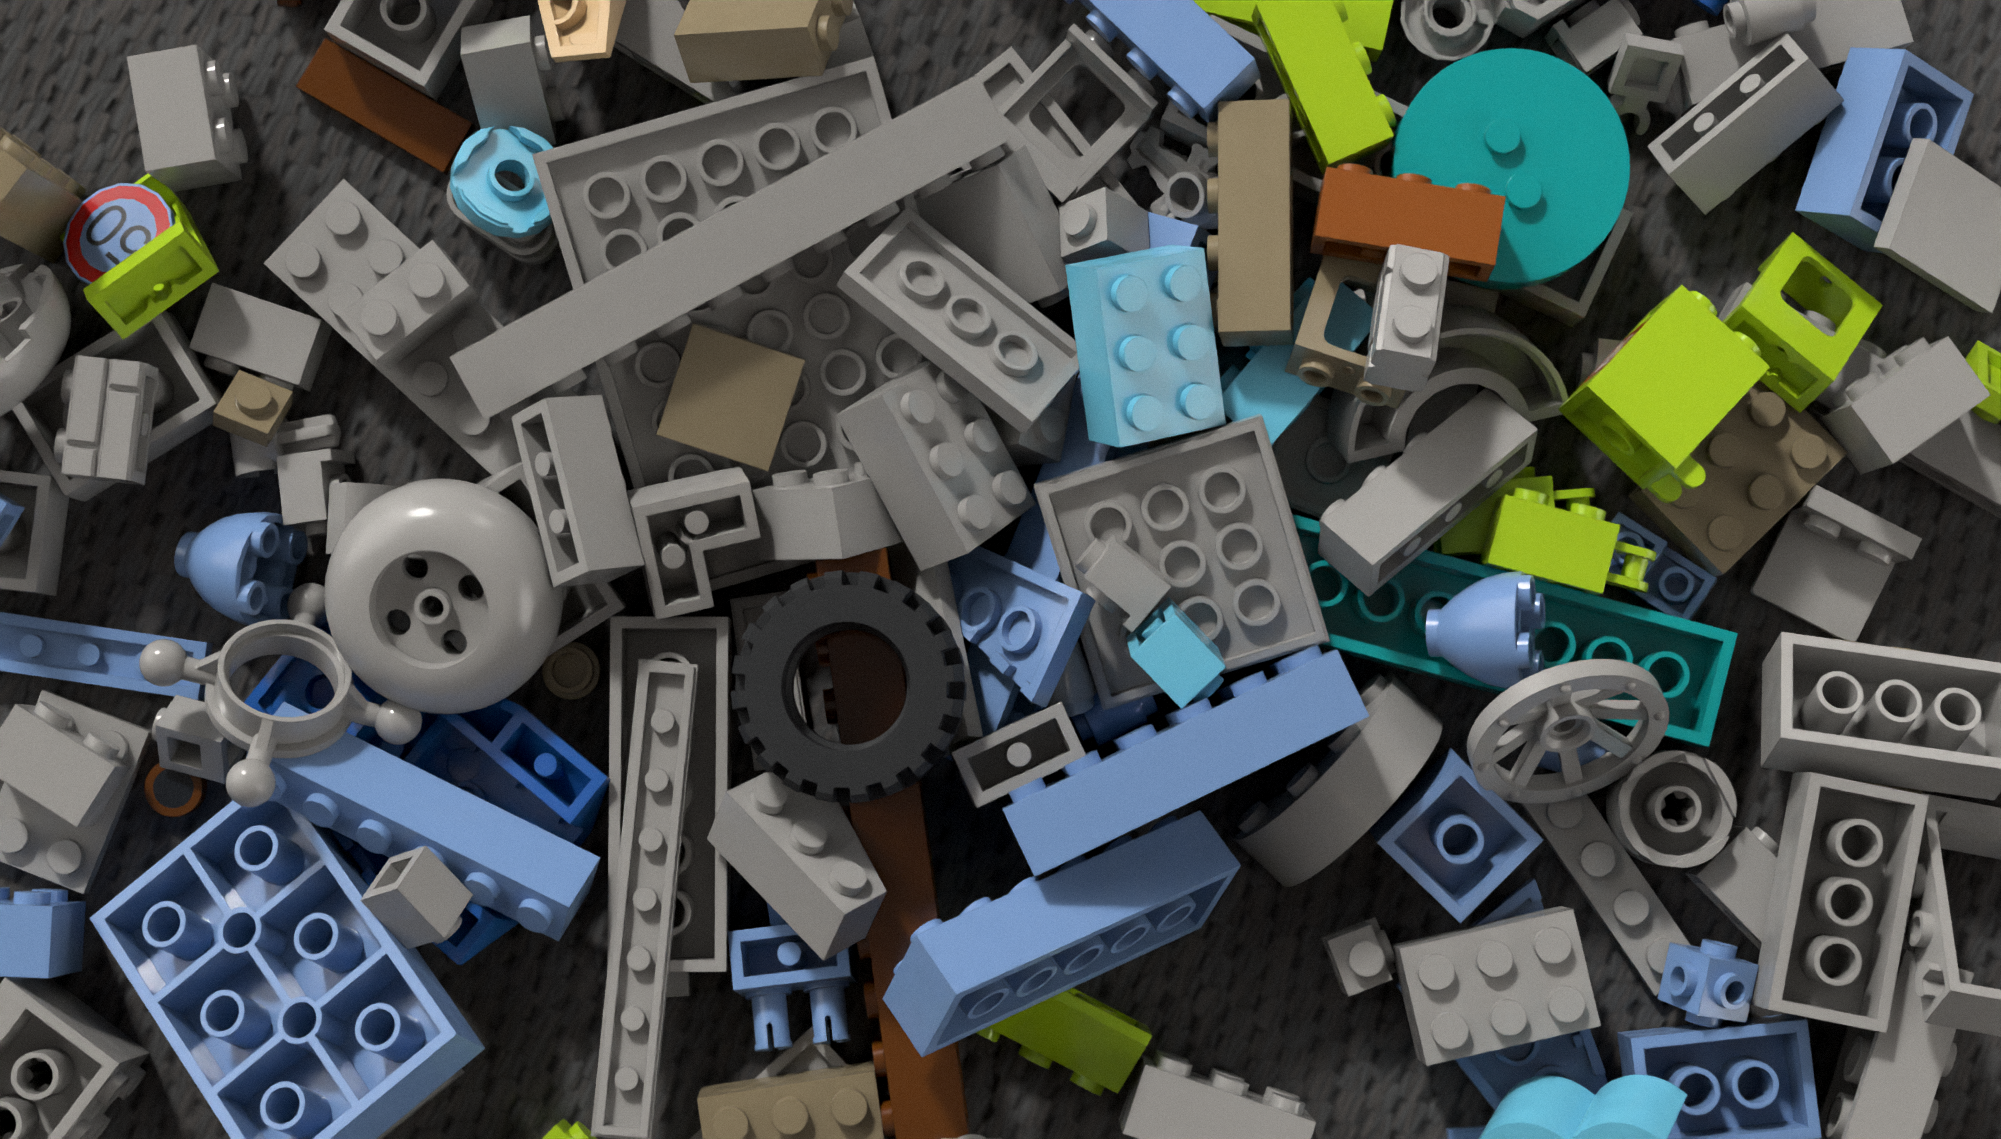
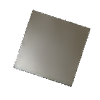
[656,322,805,471]

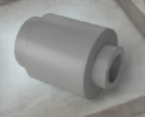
[1723,0,1817,46]

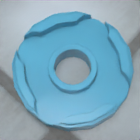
[450,126,553,238]

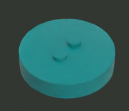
[1388,48,1630,290]

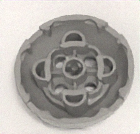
[0,264,71,417]
[324,479,563,714]

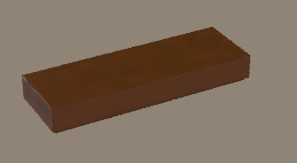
[296,38,475,175]

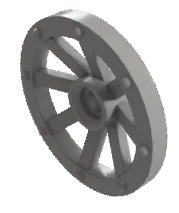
[1467,659,1669,804]

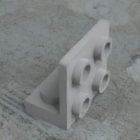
[1750,485,1922,641]

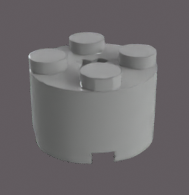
[1606,750,1737,868]

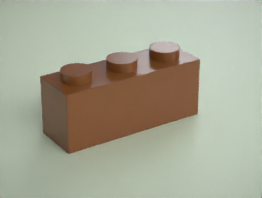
[1310,163,1506,282]

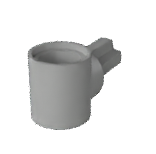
[229,414,341,478]

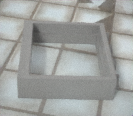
[1907,793,2001,1037]

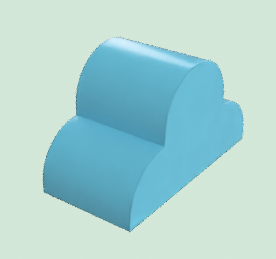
[1479,1075,1688,1139]

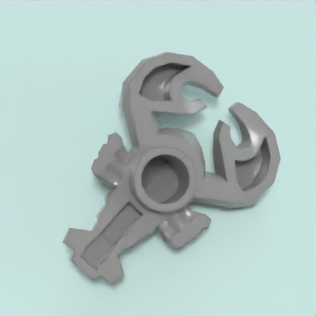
[1127,125,1218,284]

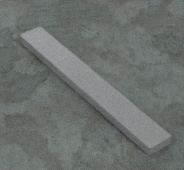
[591,659,700,1139]

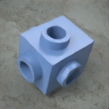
[1658,939,1759,1028]

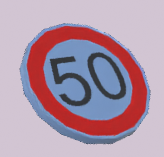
[63,183,175,285]

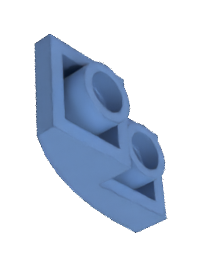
[1608,512,1717,621]

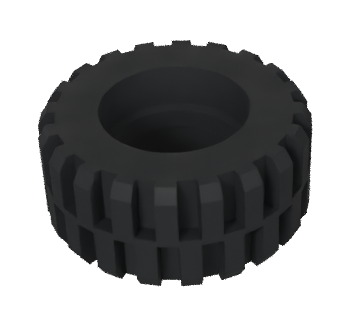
[731,570,967,803]

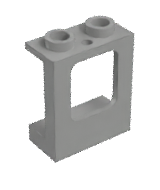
[996,24,1158,212]

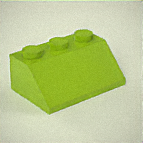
[976,988,1152,1096]

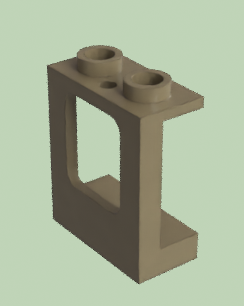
[1285,255,1406,409]

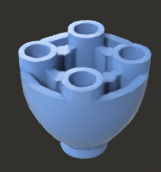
[174,512,308,626]
[1426,571,1546,689]

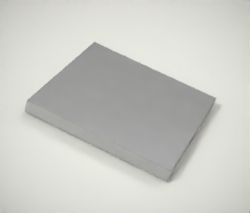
[1033,414,1330,711]

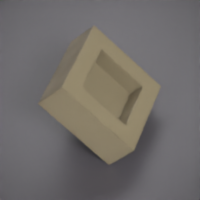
[213,370,293,447]

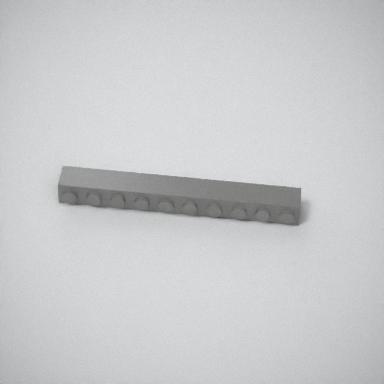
[449,75,1011,422]

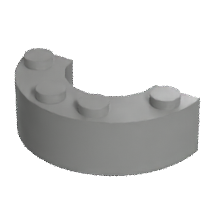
[1327,304,1568,464]
[1233,671,1443,887]

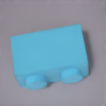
[1126,597,1226,709]

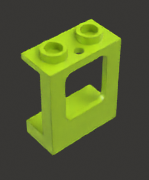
[60,173,219,340]
[1722,232,1883,413]

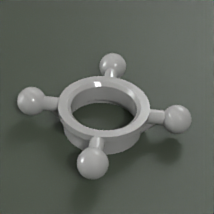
[139,583,422,807]

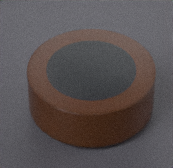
[144,763,207,817]

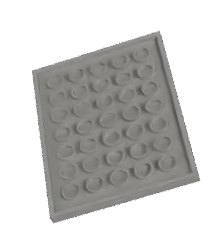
[532,56,929,591]

